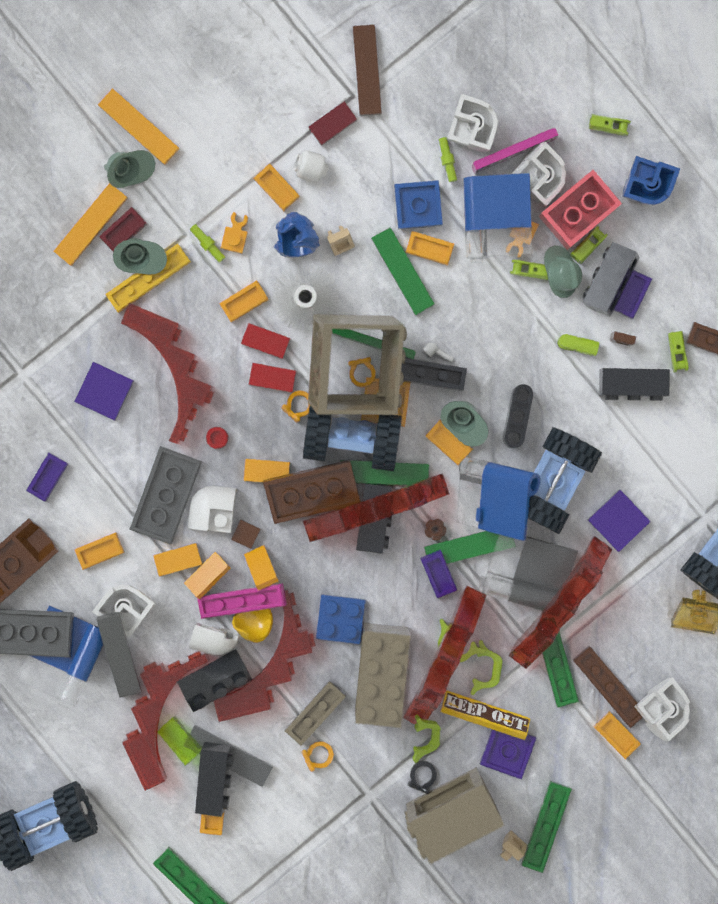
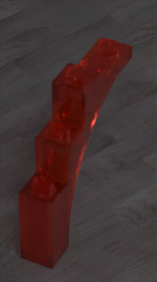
[121,303,214,444]
[303,473,449,542]
[508,536,612,669]
[403,586,487,724]
[214,588,316,722]
[122,651,210,791]

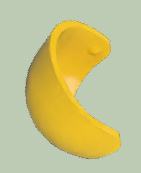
[232,608,273,643]

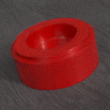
[206,427,229,449]

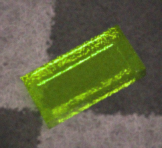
[157,716,201,766]

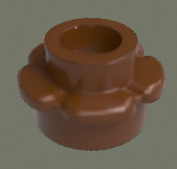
[425,519,446,540]

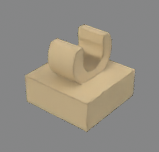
[327,226,355,256]
[500,830,527,861]

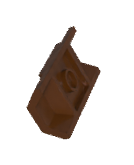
[0,518,59,604]

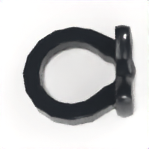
[408,761,437,793]

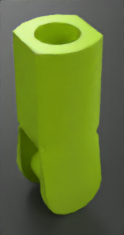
[588,114,631,136]
[570,226,608,264]
[510,260,548,280]
[668,331,689,373]
[557,334,599,356]

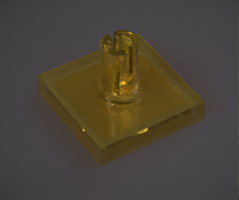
[671,590,718,634]

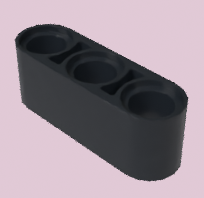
[503,384,533,448]

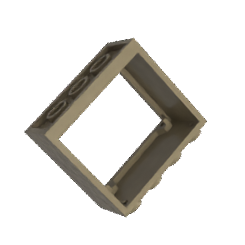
[308,314,407,415]
[355,623,410,728]
[404,767,505,864]

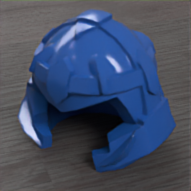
[273,212,320,258]

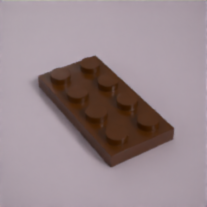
[263,460,361,524]

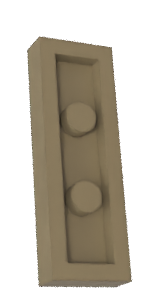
[285,681,346,746]

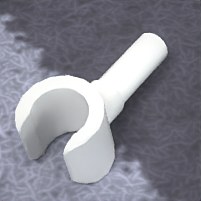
[422,343,454,362]

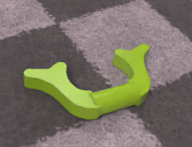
[438,619,486,663]
[470,640,503,695]
[412,715,441,763]

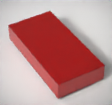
[241,323,290,359]
[248,363,296,393]

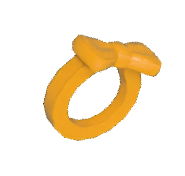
[348,357,376,388]
[281,390,310,423]
[301,741,334,772]

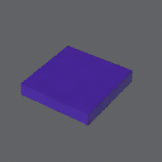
[74,362,134,421]
[587,489,651,552]
[479,729,536,780]

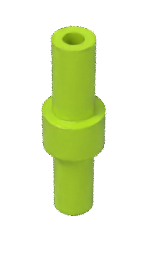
[438,137,457,183]
[190,224,226,263]

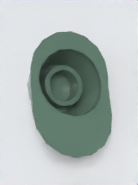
[104,150,156,188]
[113,238,167,275]
[544,245,582,298]
[440,401,489,447]

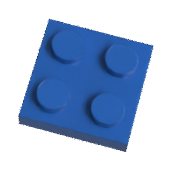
[394,180,443,230]
[316,594,365,644]

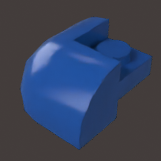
[622,156,680,205]

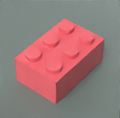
[539,170,622,250]

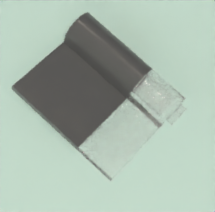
[479,534,578,615]

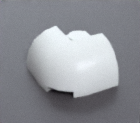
[447,94,498,152]
[512,142,566,206]
[188,486,237,533]
[92,585,155,638]
[189,623,241,656]
[634,677,690,741]

